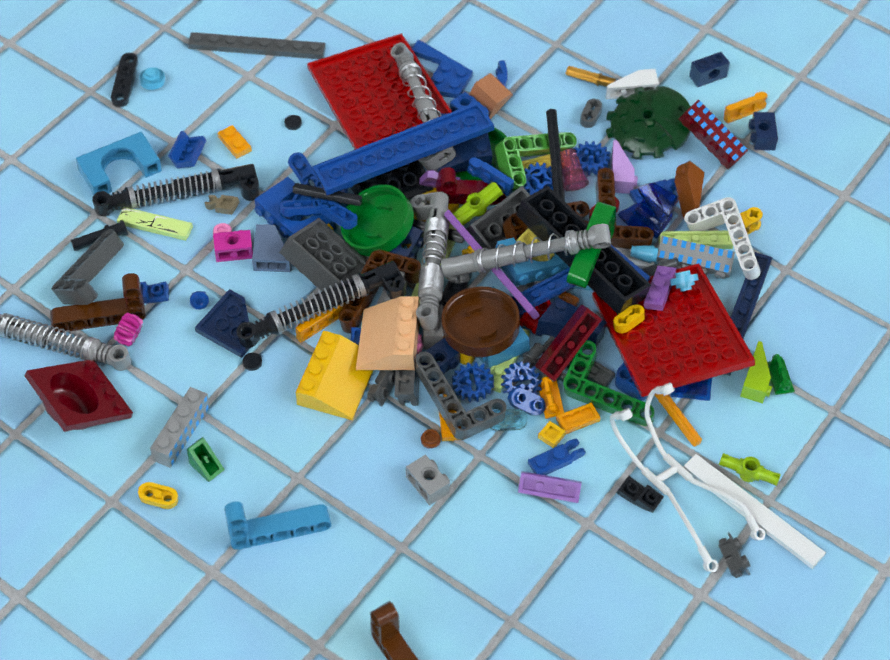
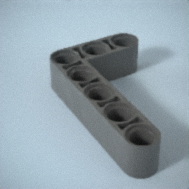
[51,229,124,305]
[415,352,506,440]

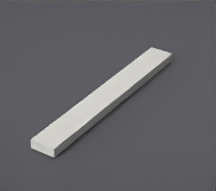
[683,454,826,569]

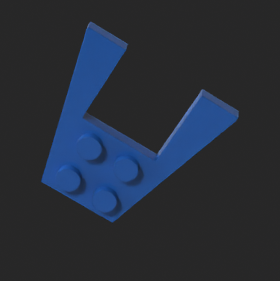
[412,39,473,98]

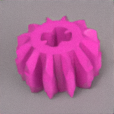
[114,313,143,346]

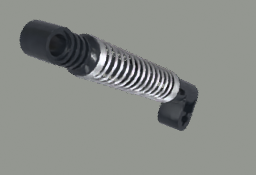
[92,164,260,216]
[236,260,406,348]

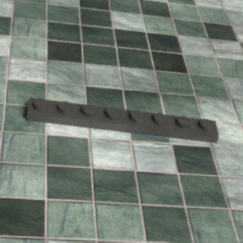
[188,32,325,59]

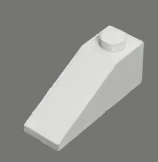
[606,69,659,100]

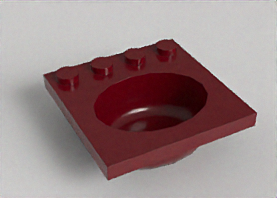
[25,360,133,432]

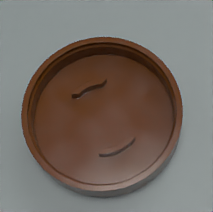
[442,286,520,357]

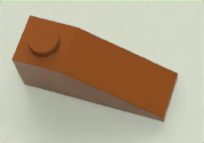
[675,161,704,219]

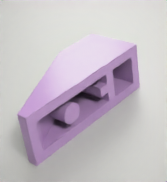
[611,140,638,194]

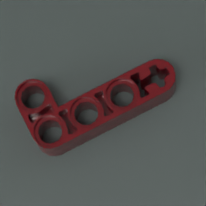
[436,167,507,205]

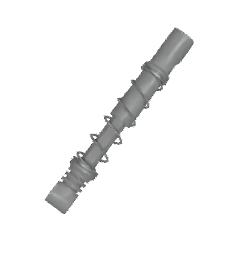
[391,43,456,171]
[441,224,611,284]

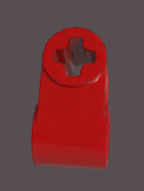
[520,300,551,335]

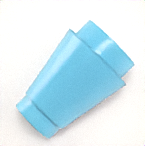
[630,245,658,264]

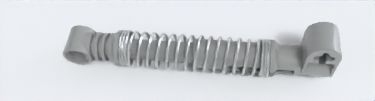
[0,313,131,371]

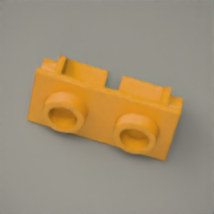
[538,377,564,419]

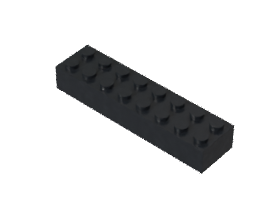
[516,186,651,314]

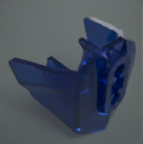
[618,183,679,239]

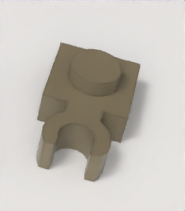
[204,195,240,215]

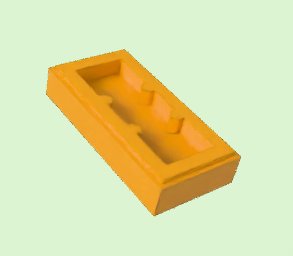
[556,402,601,434]

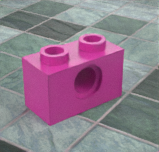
[213,230,253,262]

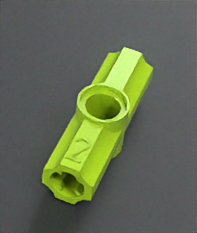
[452,182,503,226]

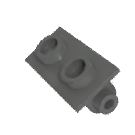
[367,370,396,407]
[718,532,751,578]

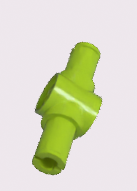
[719,453,781,486]

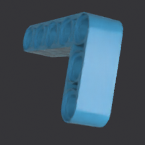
[224,501,332,550]

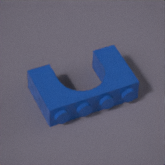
[254,177,336,239]

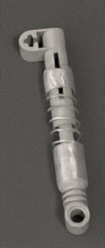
[410,192,449,330]

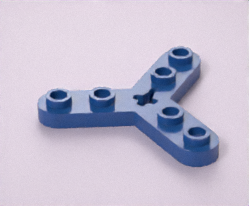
[286,152,354,221]
[279,189,357,229]

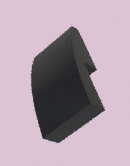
[616,475,664,513]

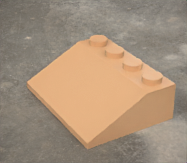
[356,296,420,370]

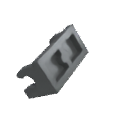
[394,370,419,406]

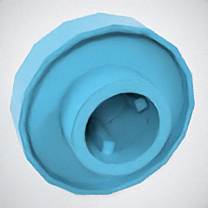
[139,67,165,90]
[670,270,699,292]

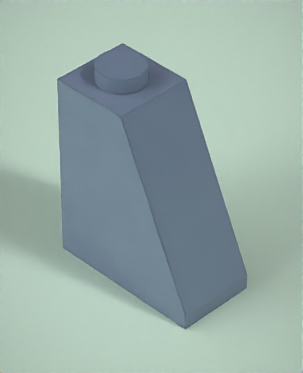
[252,224,291,272]

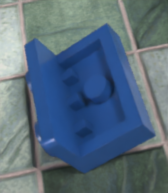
[168,131,207,168]

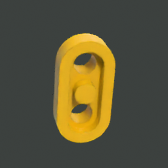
[138,482,179,509]

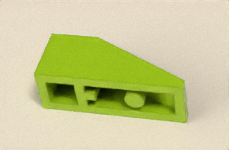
[740,341,772,404]

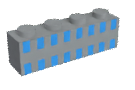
[656,236,735,279]
[150,387,210,468]

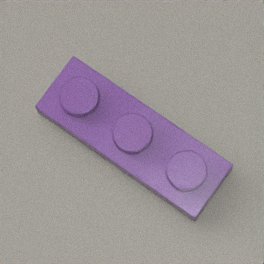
[644,266,676,311]
[518,471,582,503]

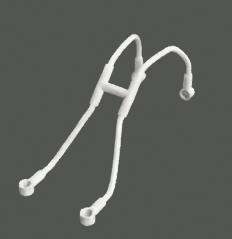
[610,383,765,572]

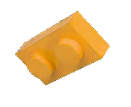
[217,125,252,159]

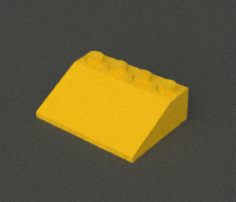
[296,330,374,420]

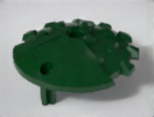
[606,86,691,160]

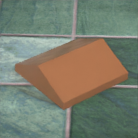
[469,73,513,119]

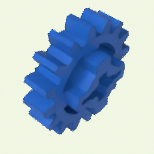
[523,162,553,195]

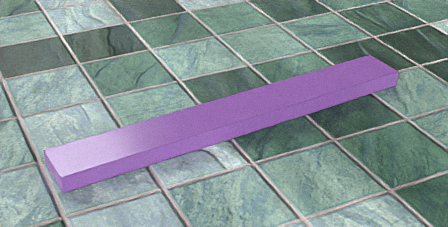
[444,210,540,319]

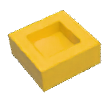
[538,421,566,448]

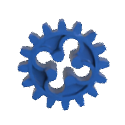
[572,141,611,176]
[501,361,542,401]
[452,362,494,402]

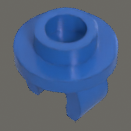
[190,291,209,309]

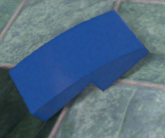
[495,60,508,88]
[140,281,169,304]

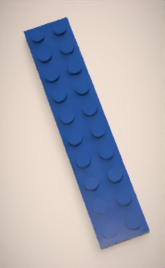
[312,102,495,195]

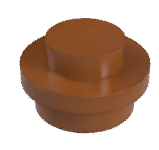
[421,429,441,448]

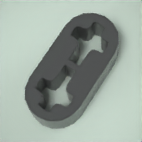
[580,99,602,128]

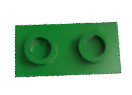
[767,354,795,395]

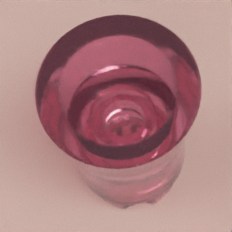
[561,149,589,192]

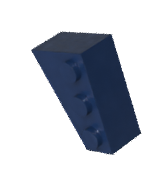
[536,297,607,347]

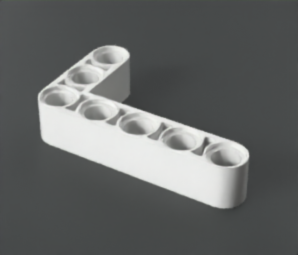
[684,197,761,280]

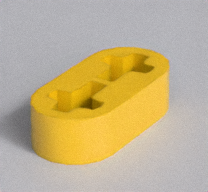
[613,305,645,333]

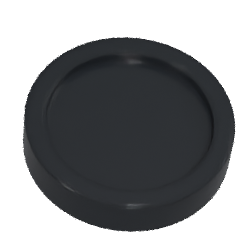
[284,115,302,130]
[243,353,262,371]

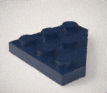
[195,289,251,358]

